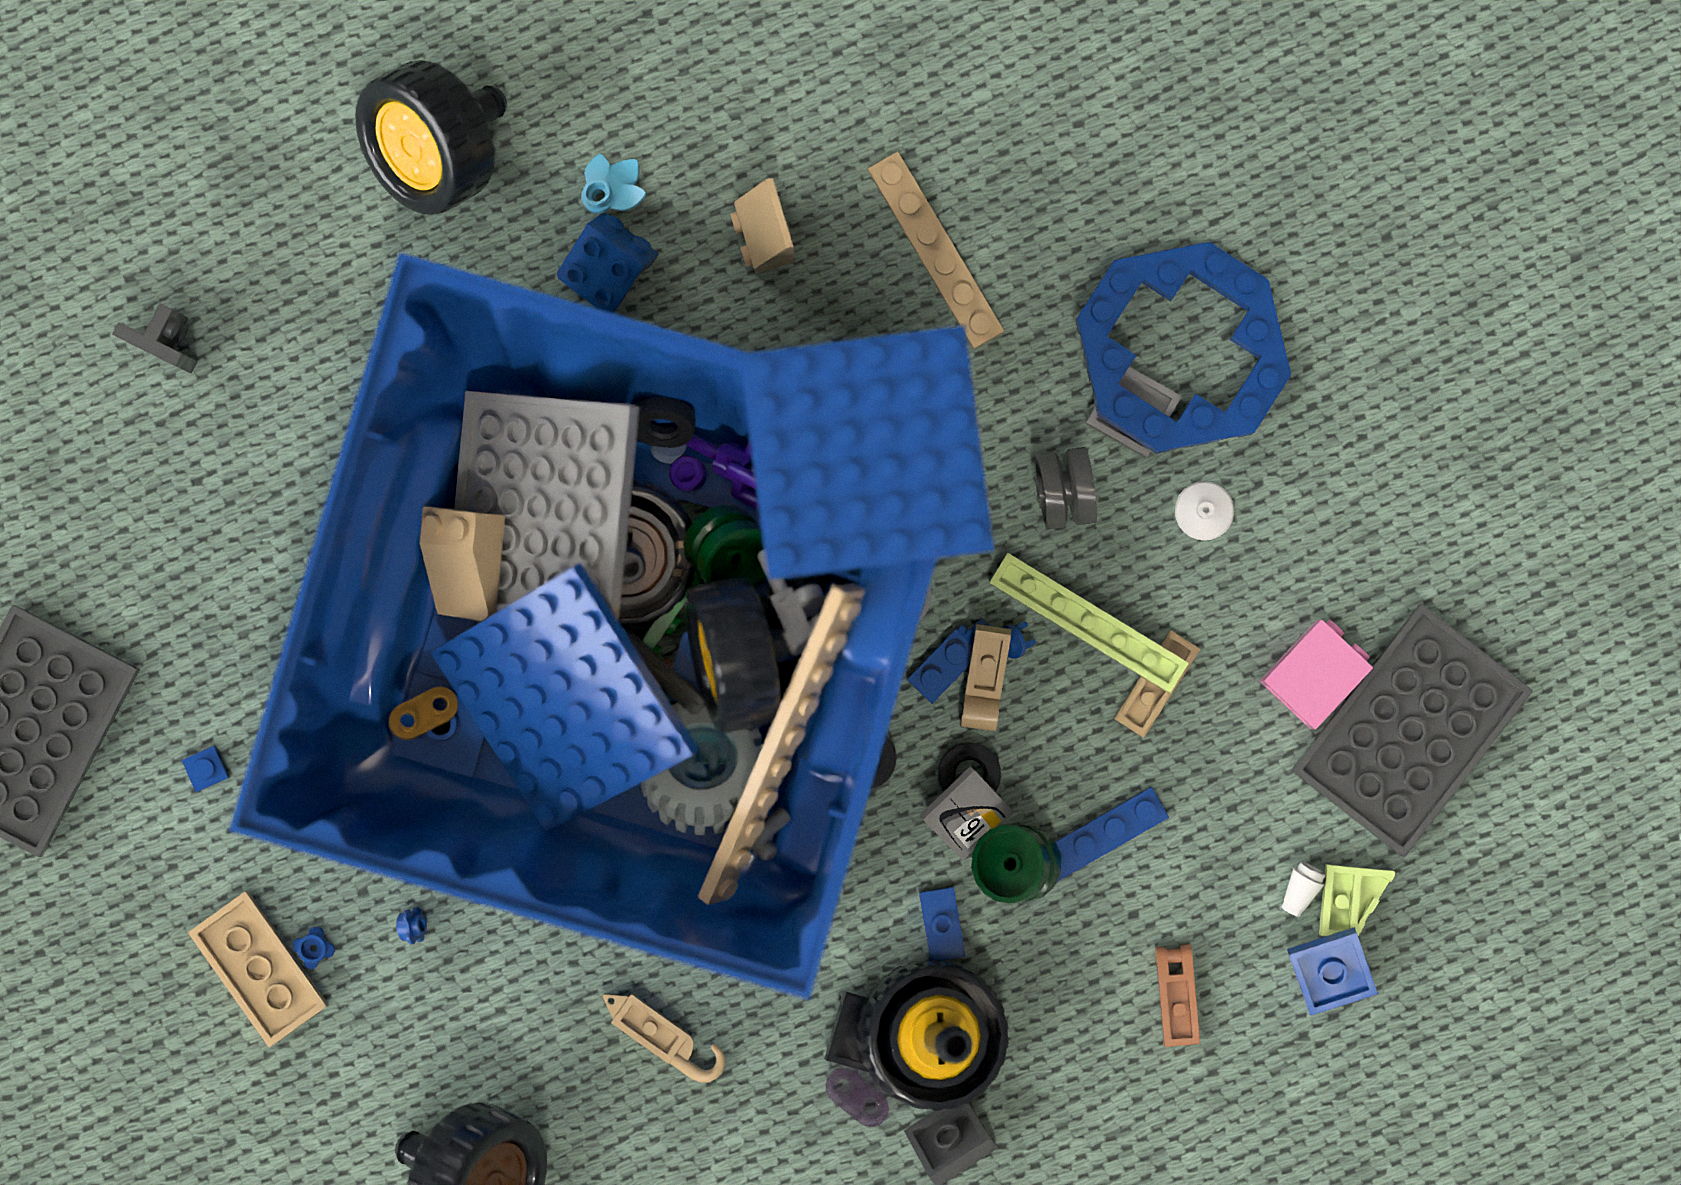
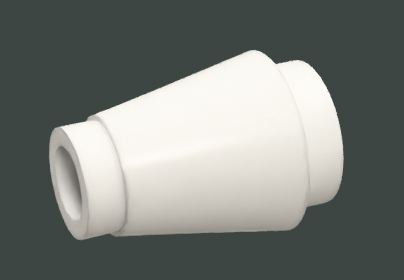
[1281,862,1326,917]

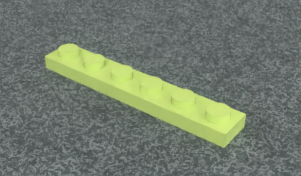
[989,553,1189,694]

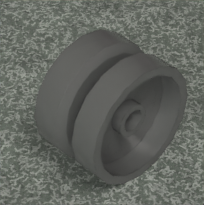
[1035,447,1097,530]

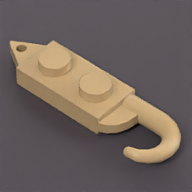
[603,993,725,1083]

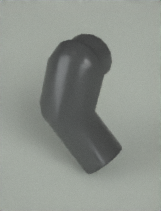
[752,807,791,861]

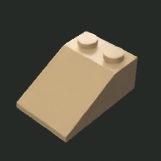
[730,177,795,274]
[420,507,505,621]

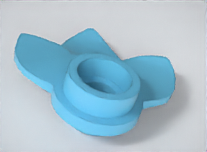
[581,153,646,214]

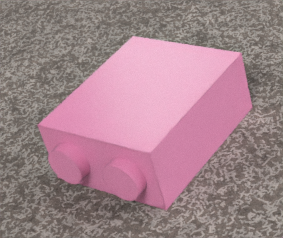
[1259,619,1373,730]

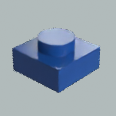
[181,746,230,792]

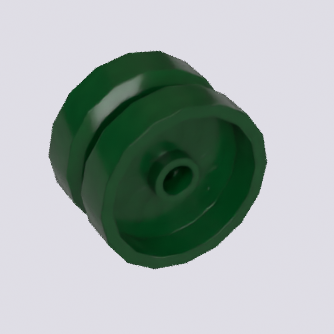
[683,505,767,589]
[971,824,1061,904]

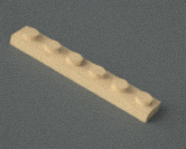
[868,151,1004,350]

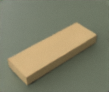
[1114,630,1200,738]

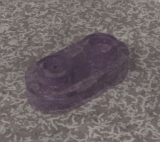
[826,1067,889,1127]

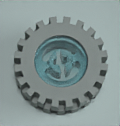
[641,703,764,835]

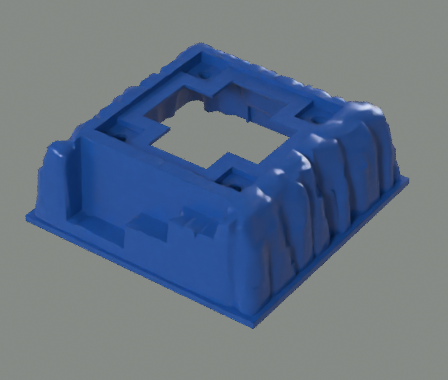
[229,252,937,1000]

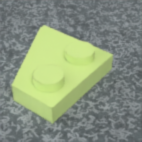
[1319,864,1395,936]

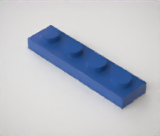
[1055,787,1169,882]

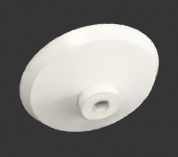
[1175,481,1234,540]

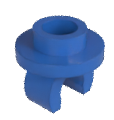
[1001,622,1036,659]

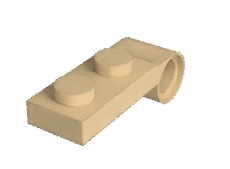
[960,624,1011,732]

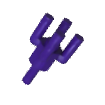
[686,434,759,511]

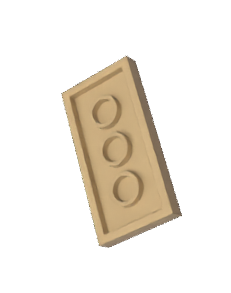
[188,891,329,1048]

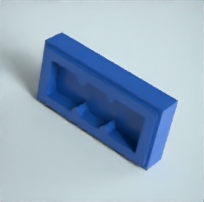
[919,886,966,961]

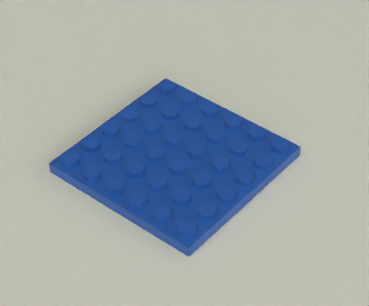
[740,326,994,580]
[430,563,700,831]

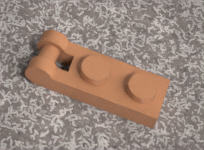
[1155,944,1200,1047]

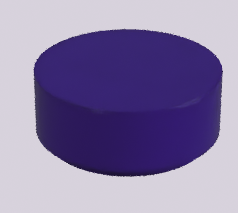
[669,455,707,492]

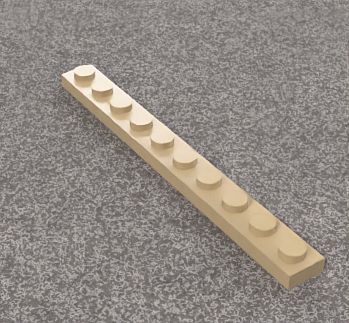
[698,583,865,905]

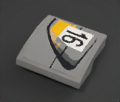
[919,767,1013,860]

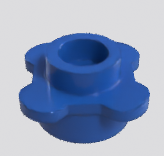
[396,907,427,945]
[293,927,335,969]

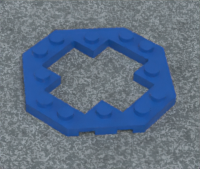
[1075,242,1291,454]

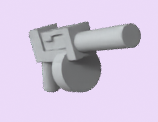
[757,550,827,655]

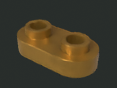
[389,687,458,740]

